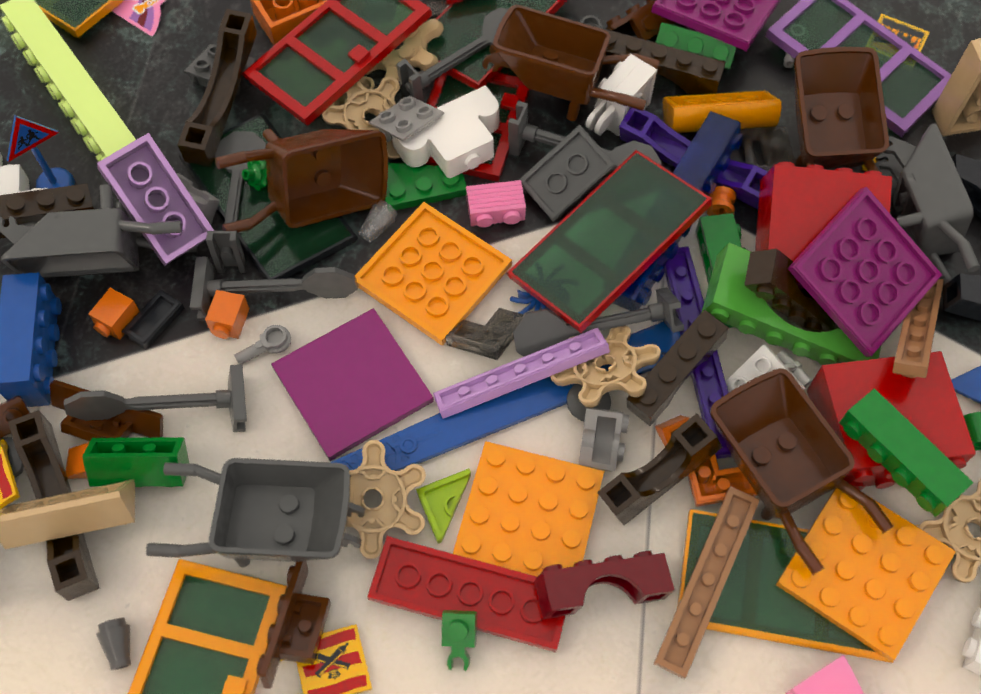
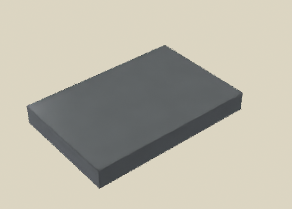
[519,125,617,222]

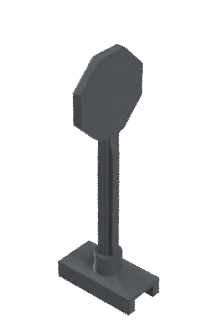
[396,8,509,102]
[508,101,662,188]
[206,131,266,273]
[190,256,358,321]
[512,287,684,357]
[64,364,247,432]

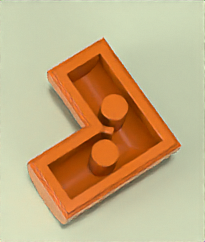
[687,454,757,507]

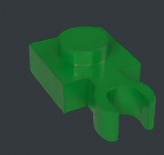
[442,610,477,671]

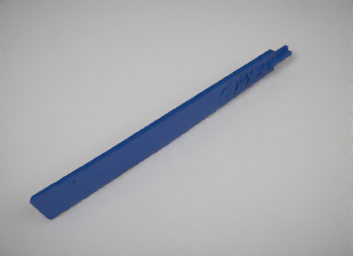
[331,321,681,471]

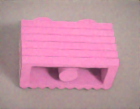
[466,180,526,228]

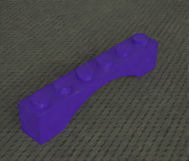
[619,107,767,209]

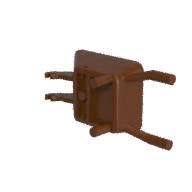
[482,5,660,121]
[794,47,891,212]
[215,129,388,233]
[710,368,894,575]

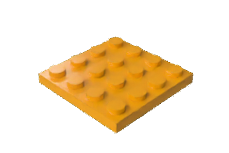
[355,202,512,346]
[452,441,604,577]
[775,487,956,662]

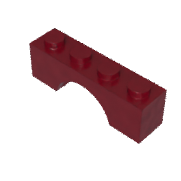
[534,551,675,619]

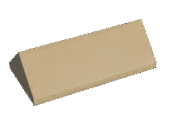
[0,479,135,549]

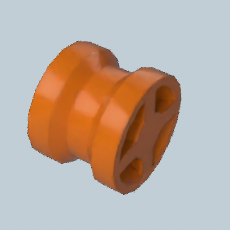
[706,186,737,216]

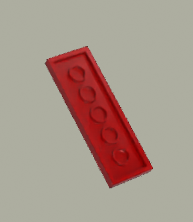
[367,536,565,652]

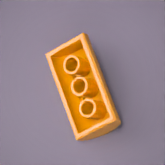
[663,90,782,133]

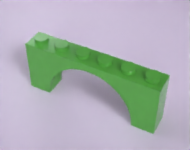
[701,242,881,365]

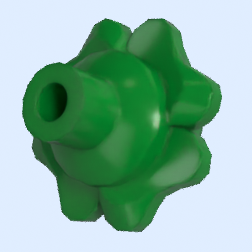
[242,160,268,191]

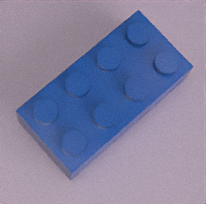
[0,272,62,407]

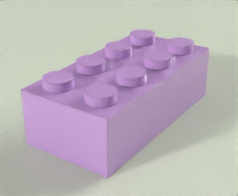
[97,133,214,266]

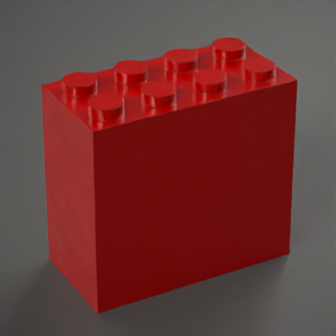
[755,162,892,284]
[806,351,976,490]

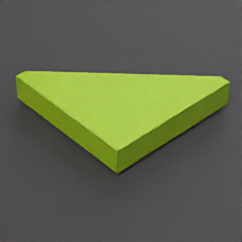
[416,468,471,544]

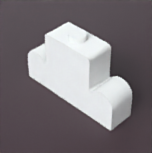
[392,85,500,178]

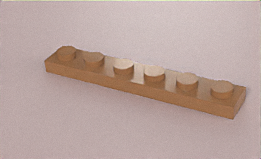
[893,279,944,378]
[653,486,760,679]

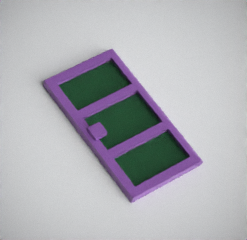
[765,0,951,137]

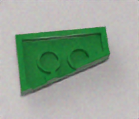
[385,163,466,212]

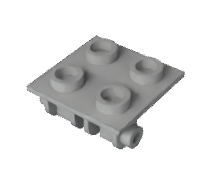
[369,95,444,142]

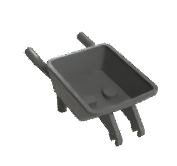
[876,123,980,285]
[0,184,198,278]
[146,458,365,567]

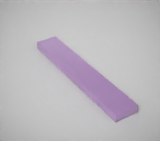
[433,328,610,419]

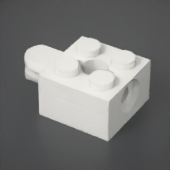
[585,54,657,137]

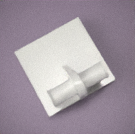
[726,344,813,392]

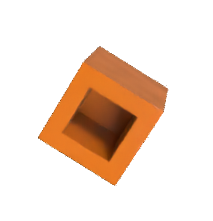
[88,287,140,340]
[205,290,249,339]

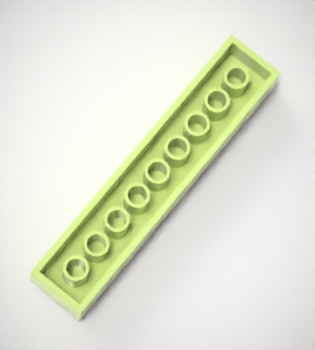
[0,0,136,162]

